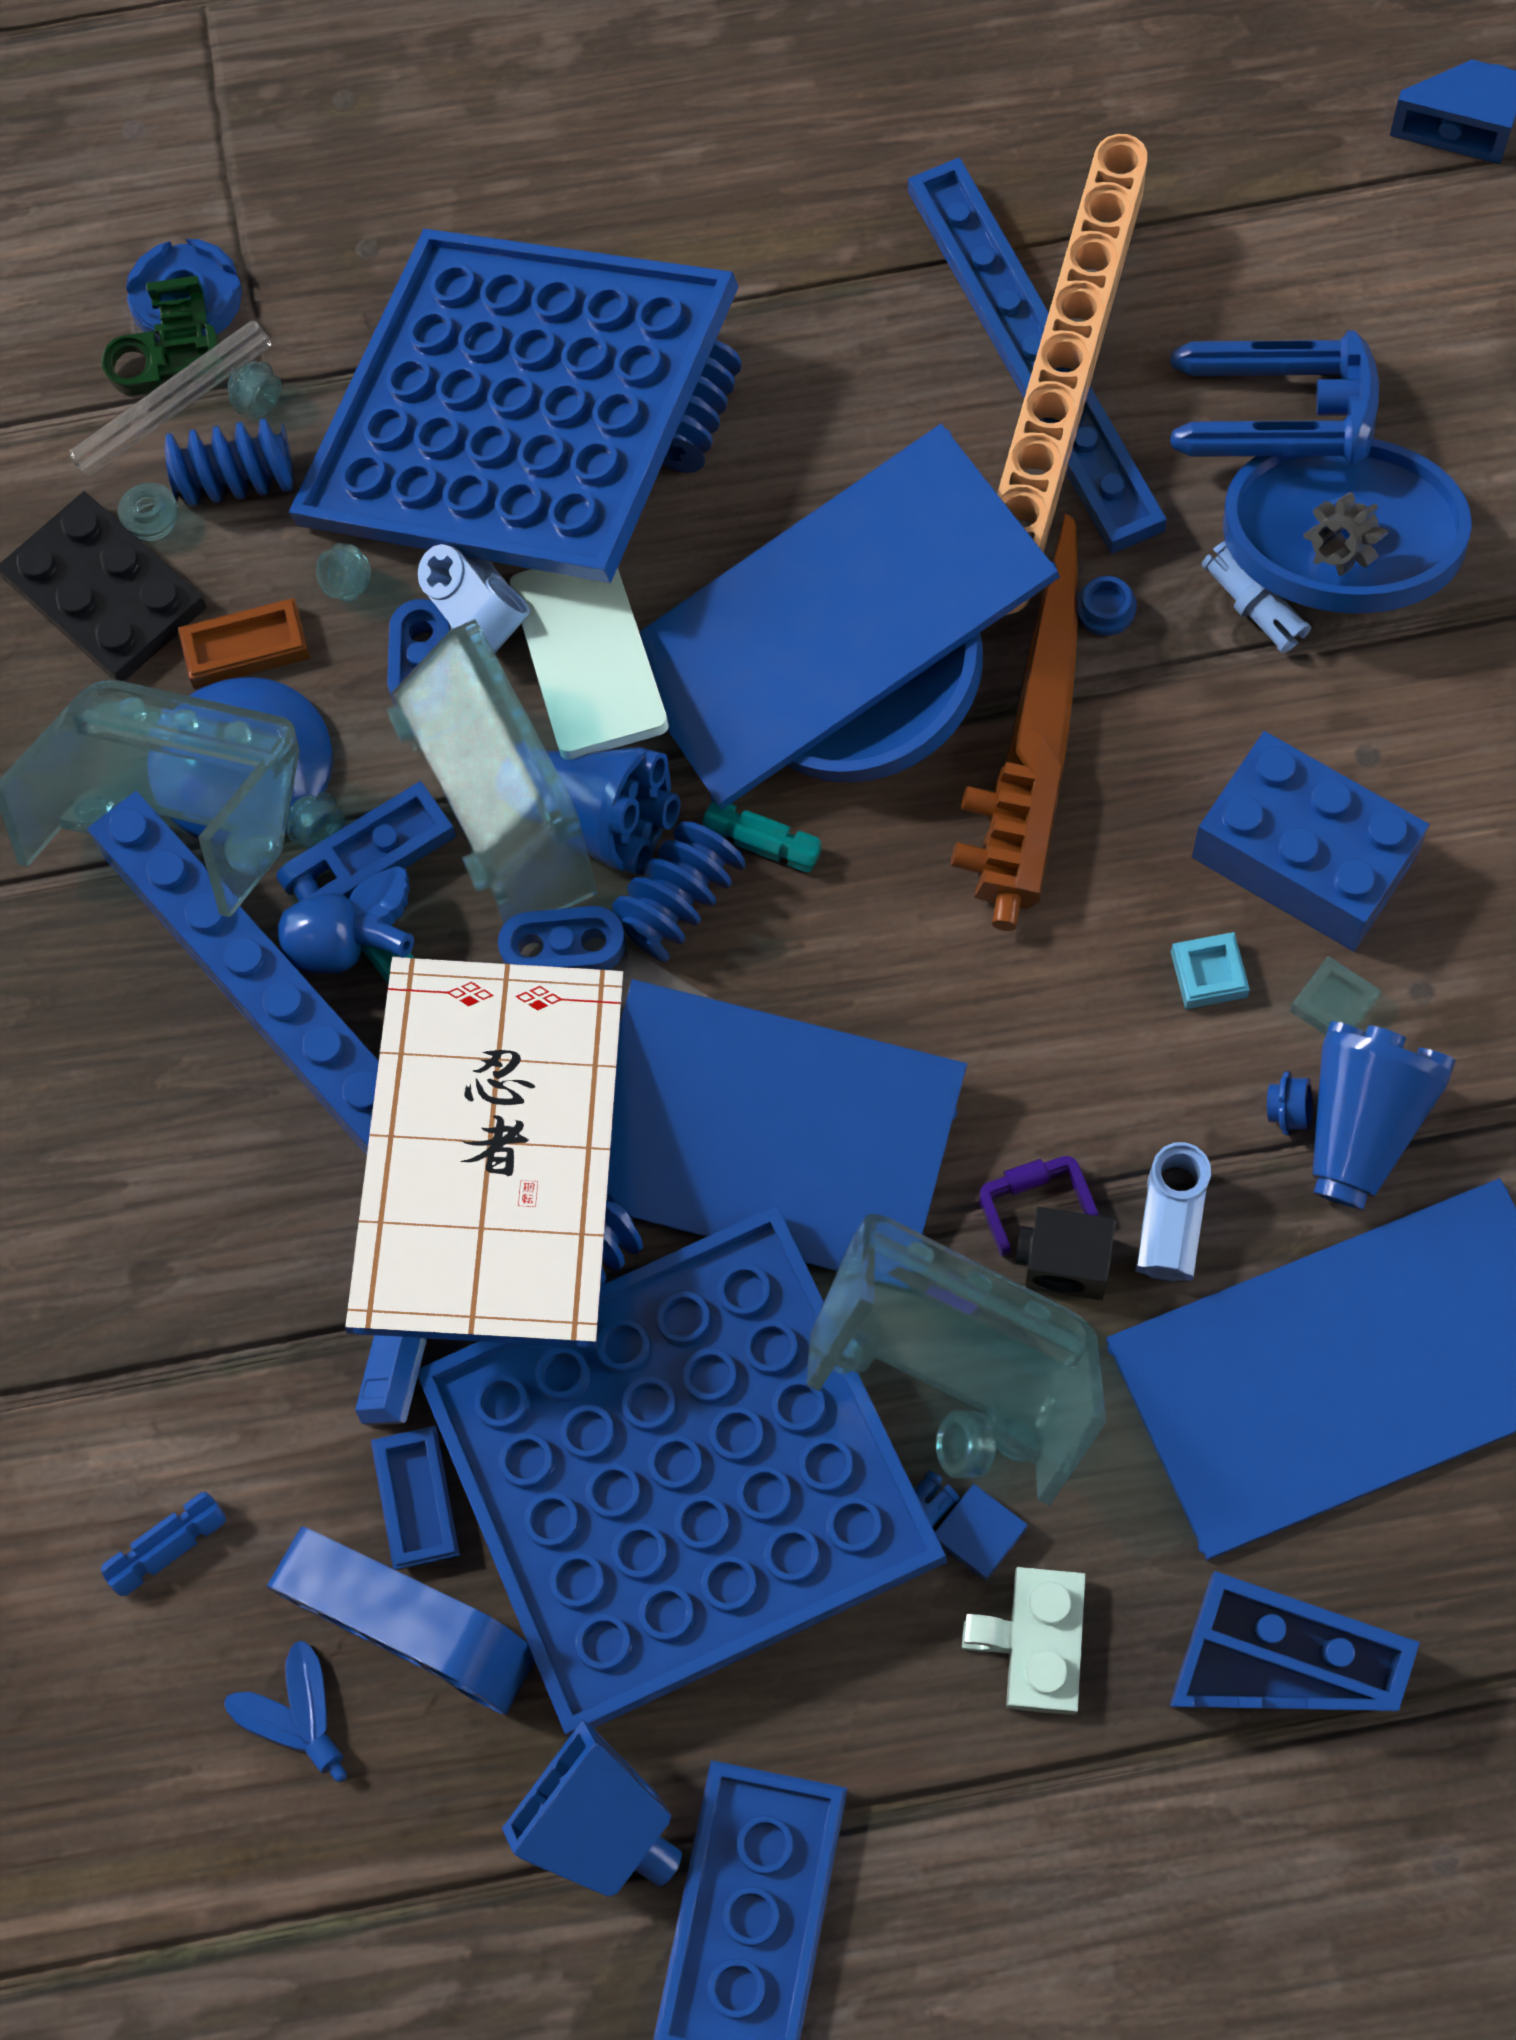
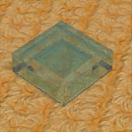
[1290,956,1382,1035]

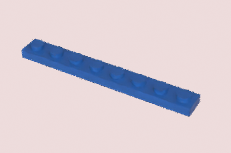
[908,157,1167,554]

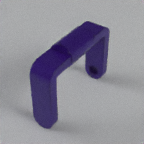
[979,1156,1099,1257]

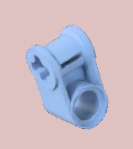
[418,544,530,658]

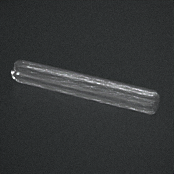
[69,321,271,476]

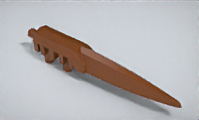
[950,513,1078,931]

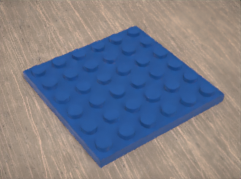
[288,228,739,583]
[418,1205,947,1738]

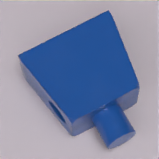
[502,1720,682,1897]

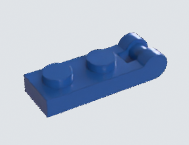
[276,781,456,902]

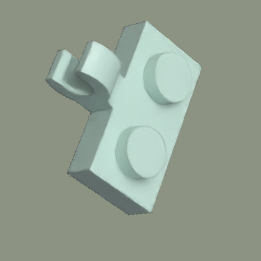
[962,1567,1085,1715]

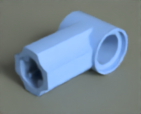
[1135,1142,1211,1282]

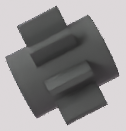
[1304,492,1388,576]

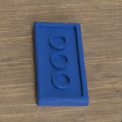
[653,1760,847,2040]

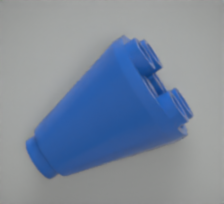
[499,747,681,875]
[1312,1021,1456,1210]

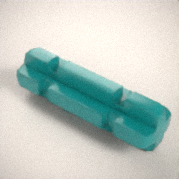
[702,802,822,872]

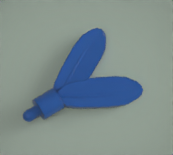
[224,1641,347,1782]

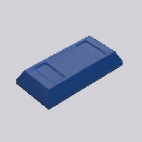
[355,1335,427,1425]
[371,1426,460,1570]

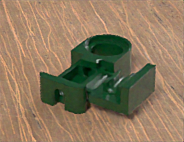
[101,276,224,395]

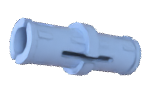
[1202,541,1311,654]

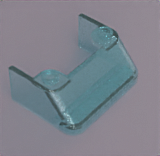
[386,619,598,925]
[0,680,300,917]
[807,1214,1106,1506]

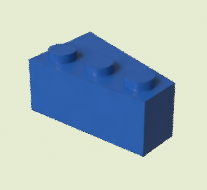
[1169,1571,1420,1711]

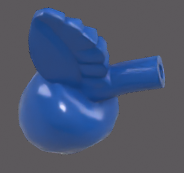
[278,866,414,974]

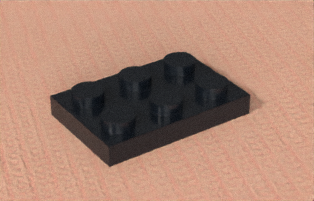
[0,491,207,686]

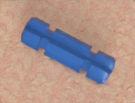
[100,1492,226,1596]

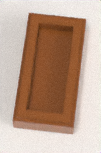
[178,598,311,689]

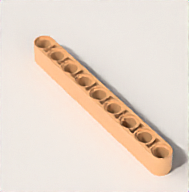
[997,134,1147,615]

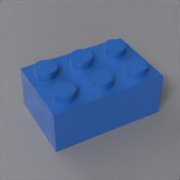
[1192,731,1430,952]

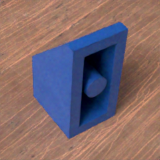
[1389,60,1516,164]

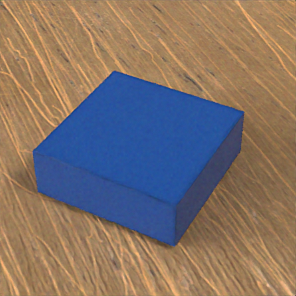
[935,1483,1028,1582]

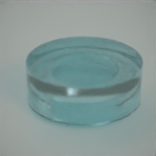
[936,1410,997,1479]

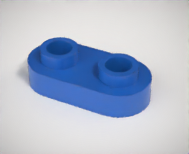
[387,599,453,718]
[498,906,626,970]

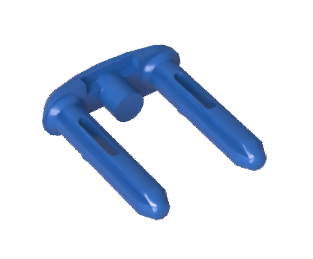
[1170,330,1379,466]

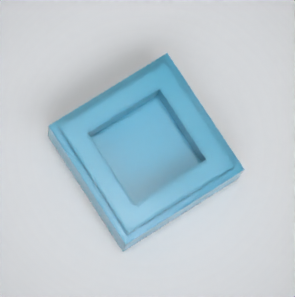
[1171,932,1250,1010]

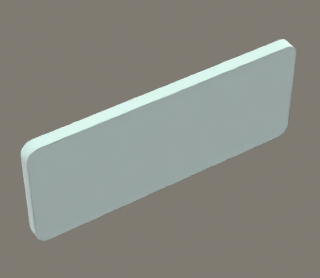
[510,568,669,760]

